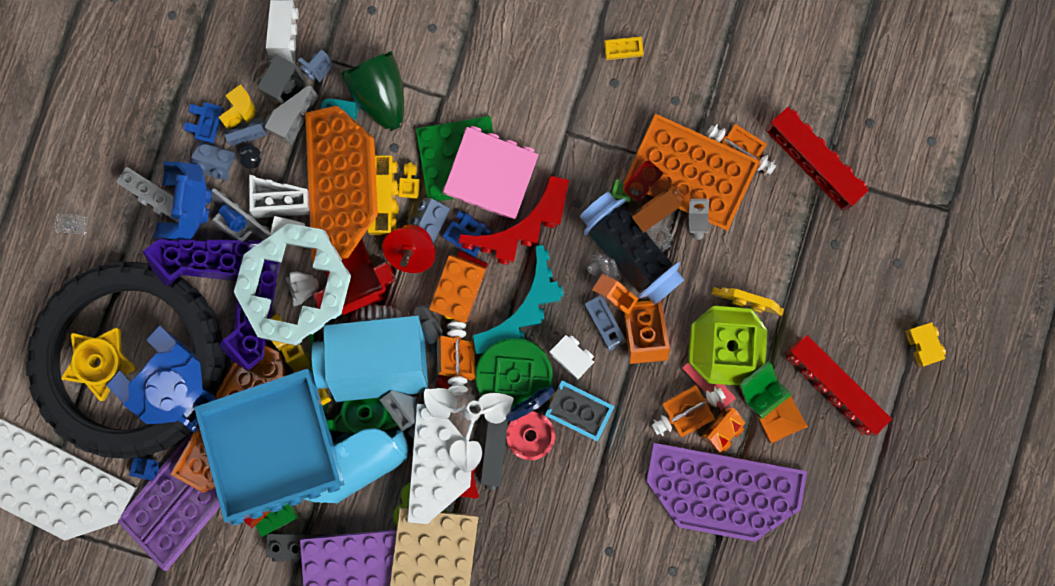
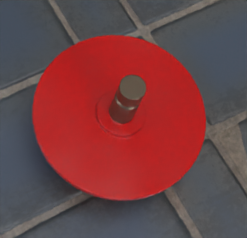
[383,225,436,273]

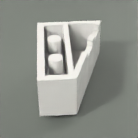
[266,0,299,64]
[249,175,310,218]

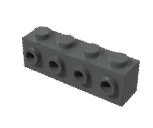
[266,532,329,563]

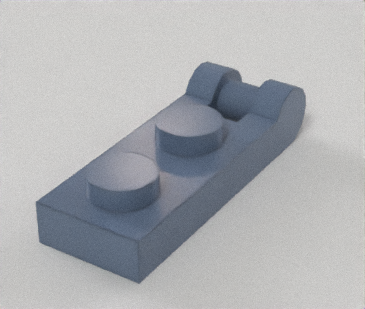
[584,296,627,351]

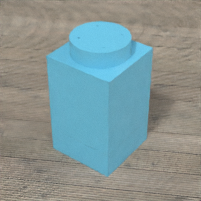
[312,316,428,402]

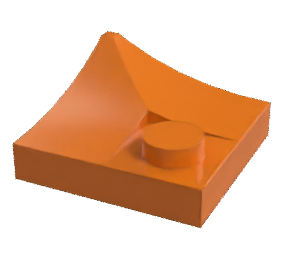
[757,396,808,443]

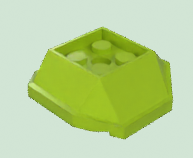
[688,306,767,386]

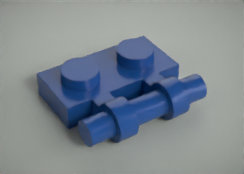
[443,211,492,257]

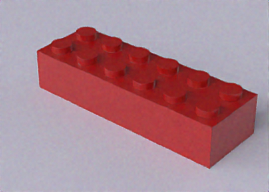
[765,107,869,212]
[784,335,892,436]

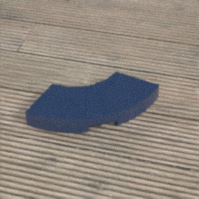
[506,387,555,422]

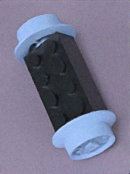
[580,192,684,305]

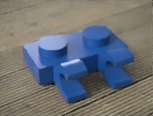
[183,102,224,144]

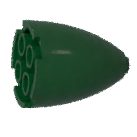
[340,51,405,131]

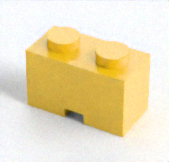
[905,322,946,367]

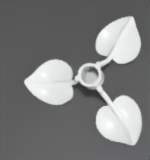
[424,388,514,473]

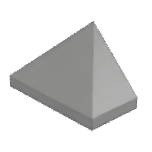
[380,390,416,432]

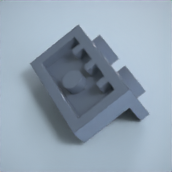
[298,50,334,82]
[225,117,268,147]

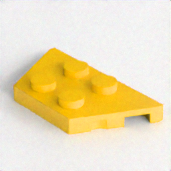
[711,287,784,316]

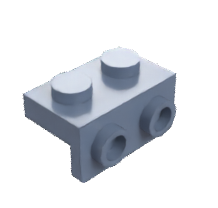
[191,142,236,181]
[409,197,450,243]

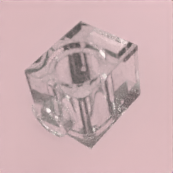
[645,220,674,251]

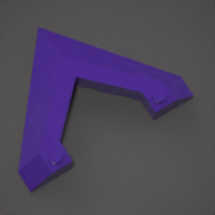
[143,239,280,371]

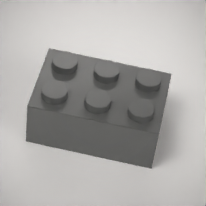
[257,54,306,107]

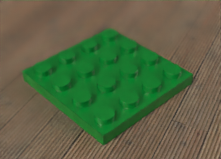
[416,116,493,202]

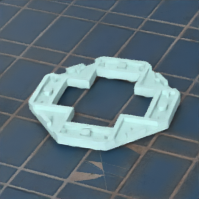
[234,223,351,345]

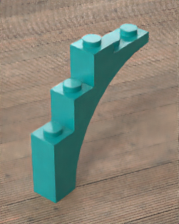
[473,245,564,355]

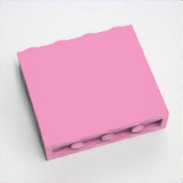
[442,126,539,220]

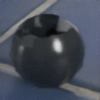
[239,145,261,169]

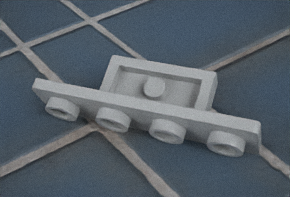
[117,167,179,223]
[211,188,271,242]

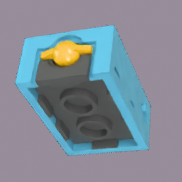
[545,381,615,442]

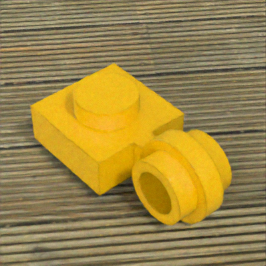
[399,162,420,199]

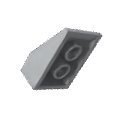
[265,86,318,145]

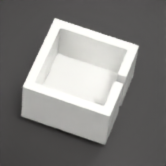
[549,335,594,380]

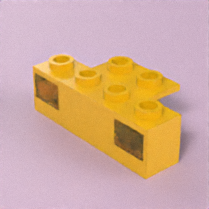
[368,156,399,235]

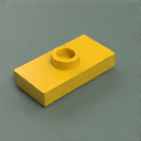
[604,36,644,60]

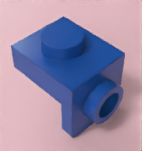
[129,457,159,481]

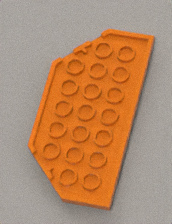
[305,106,378,263]
[170,346,286,493]

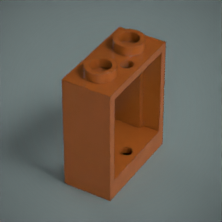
[632,184,684,233]

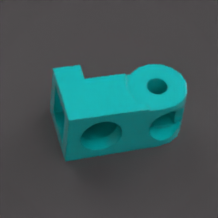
[321,99,359,121]

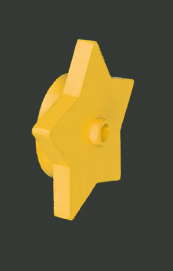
[61,328,138,401]

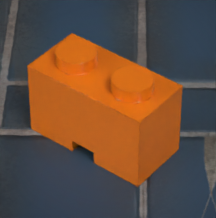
[592,274,639,314]

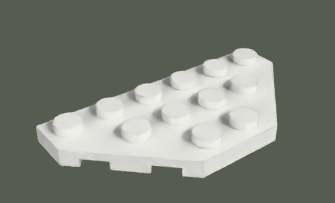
[407,404,471,524]

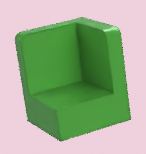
[612,179,633,205]

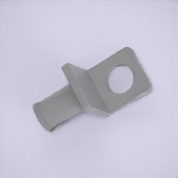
[689,199,709,240]

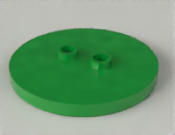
[475,338,553,410]

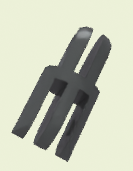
[413,304,445,344]

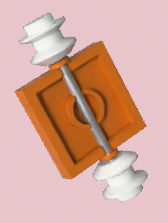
[706,124,776,176]
[437,320,475,396]
[652,385,726,438]

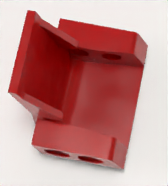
[313,238,396,315]

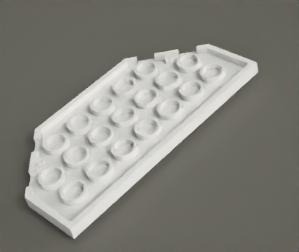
[0,419,138,540]

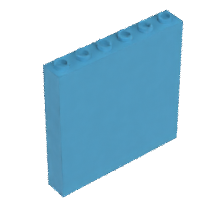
[194,369,345,526]

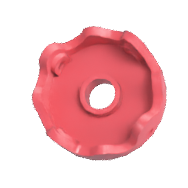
[506,412,555,460]

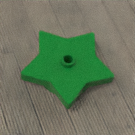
[333,397,399,435]

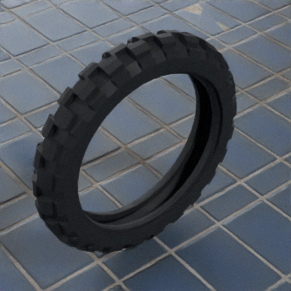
[26,261,225,459]

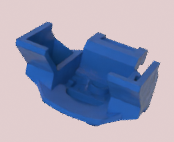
[153,161,212,241]
[106,325,218,433]

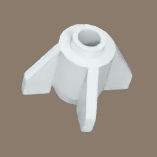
[286,271,319,306]

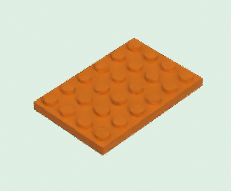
[623,114,760,231]

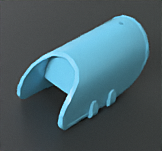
[303,428,409,504]

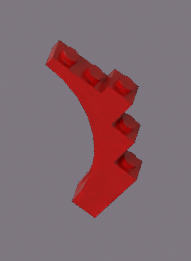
[457,176,569,265]

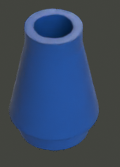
[219,205,247,232]

